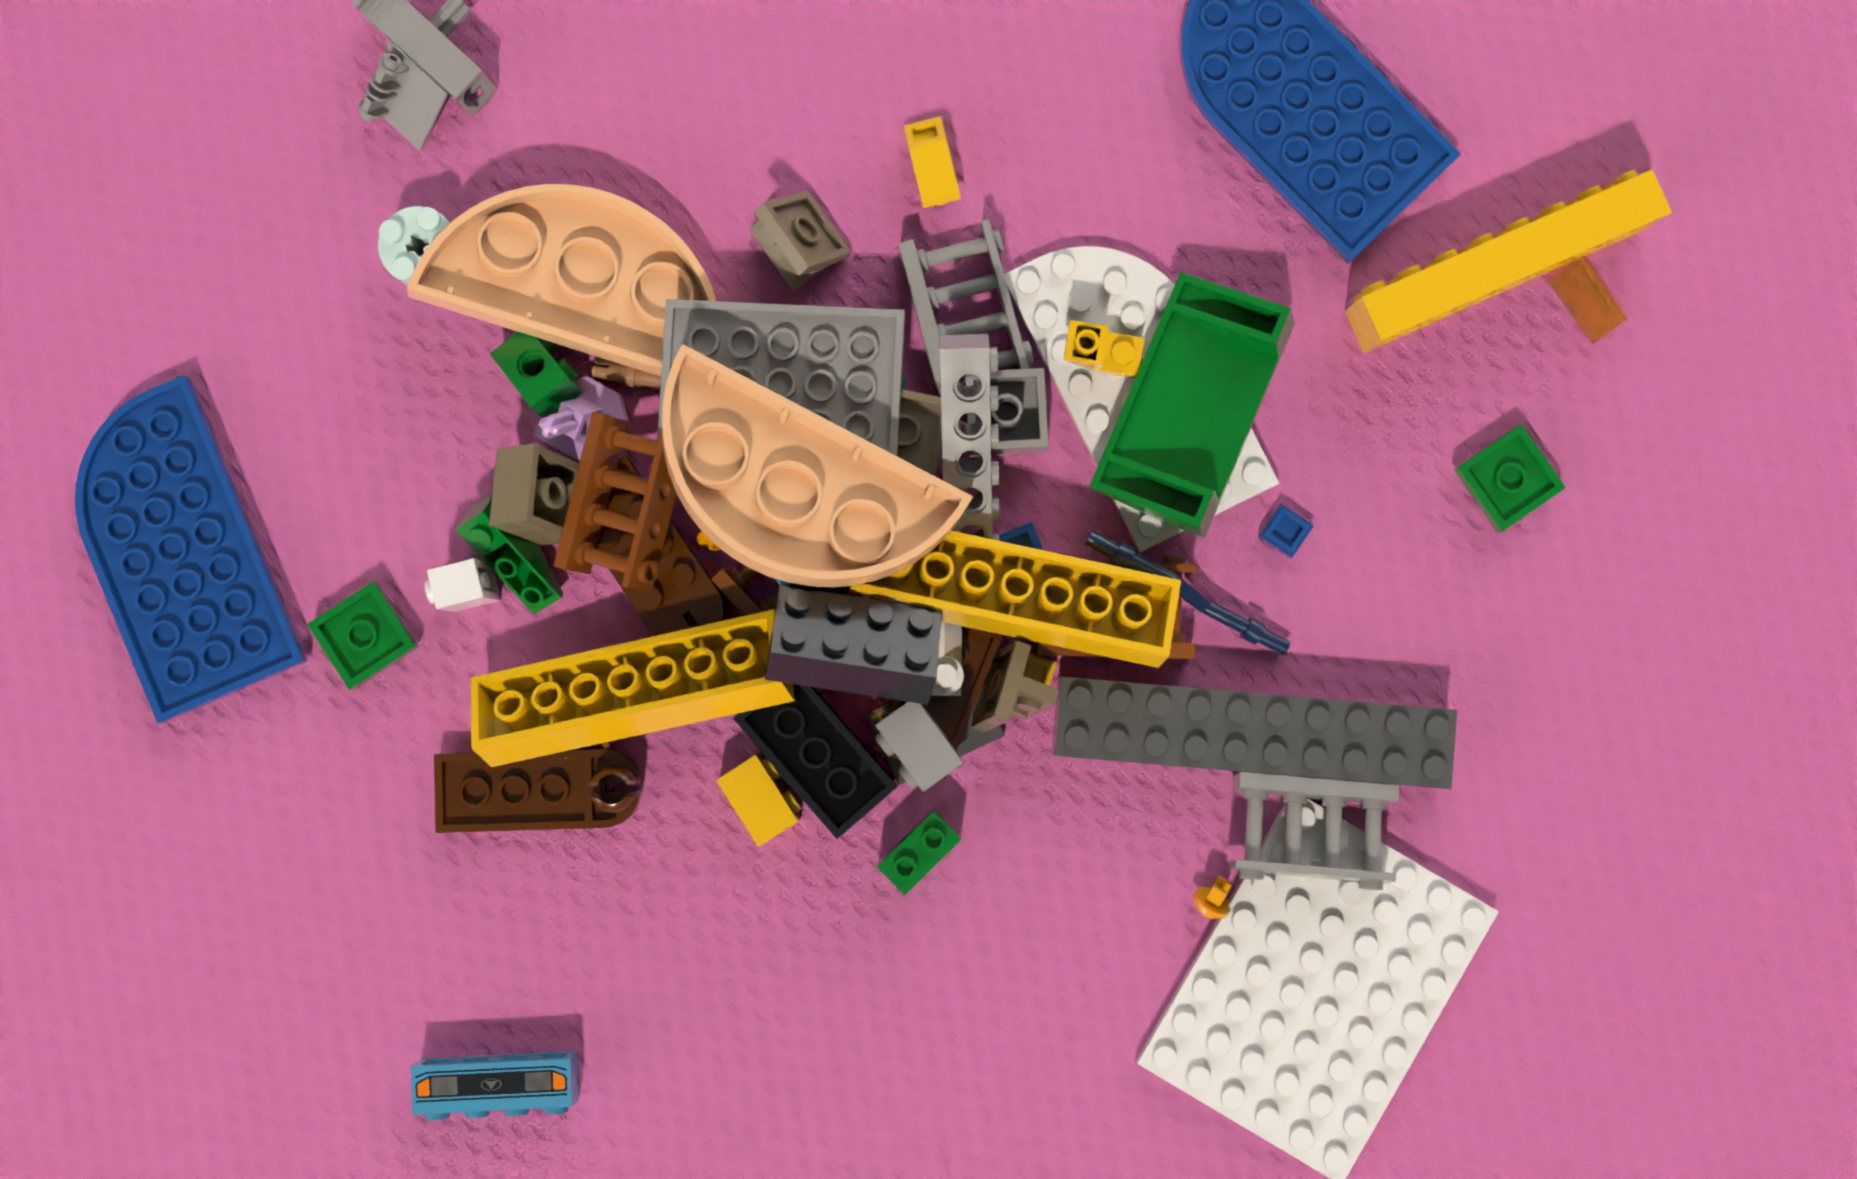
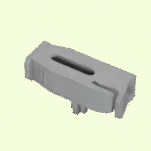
[352,0,497,116]

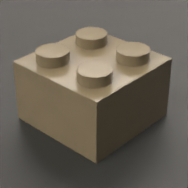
[489,443,579,545]

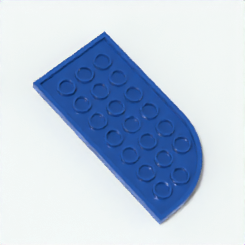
[1180,0,1461,264]
[75,375,307,723]

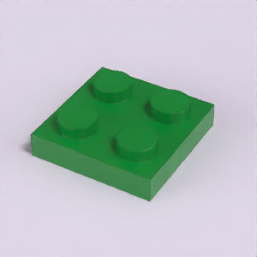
[1453,424,1566,533]
[307,581,419,690]

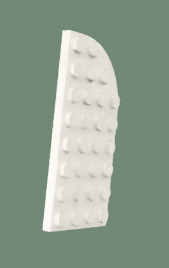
[1004,246,1280,553]

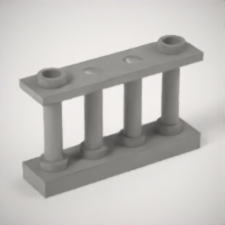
[898,219,1034,397]
[1229,772,1399,890]

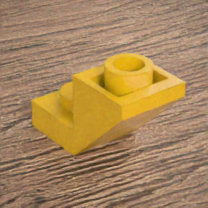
[904,116,961,208]
[1063,320,1145,378]

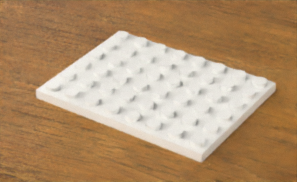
[1135,799,1499,1179]

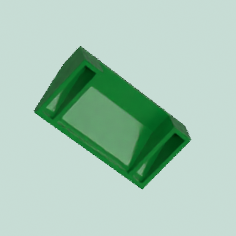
[1089,272,1295,538]

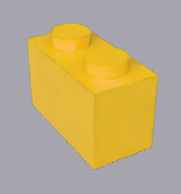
[716,753,802,847]

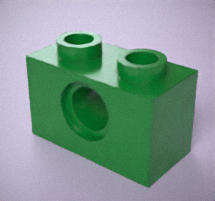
[490,331,583,418]
[877,808,962,896]

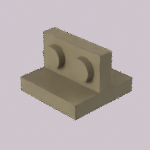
[749,190,852,292]
[898,389,942,477]
[971,641,1059,733]

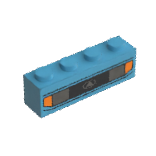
[411,1051,579,1120]

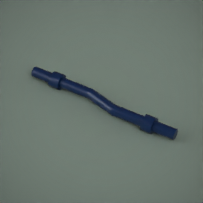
[1084,530,1290,655]

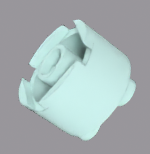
[378,206,451,286]

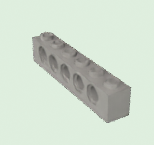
[939,334,1000,541]

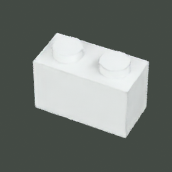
[425,558,501,612]

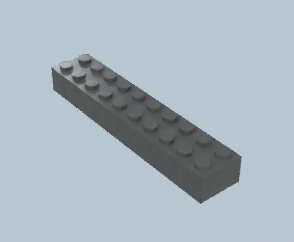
[1052,677,1457,789]

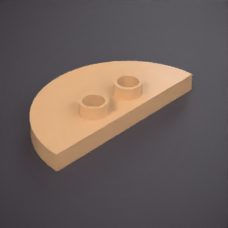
[407,184,717,376]
[662,344,973,587]

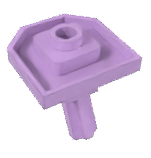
[533,376,629,461]

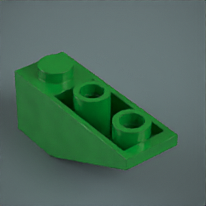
[455,492,564,615]

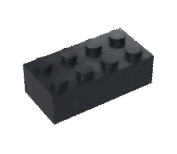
[765,584,942,705]
[733,684,898,839]

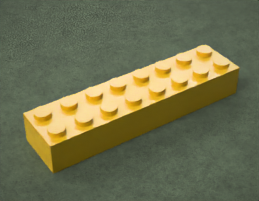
[1345,169,1672,354]
[848,531,1181,668]
[471,609,795,767]

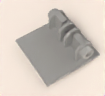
[358,41,449,151]

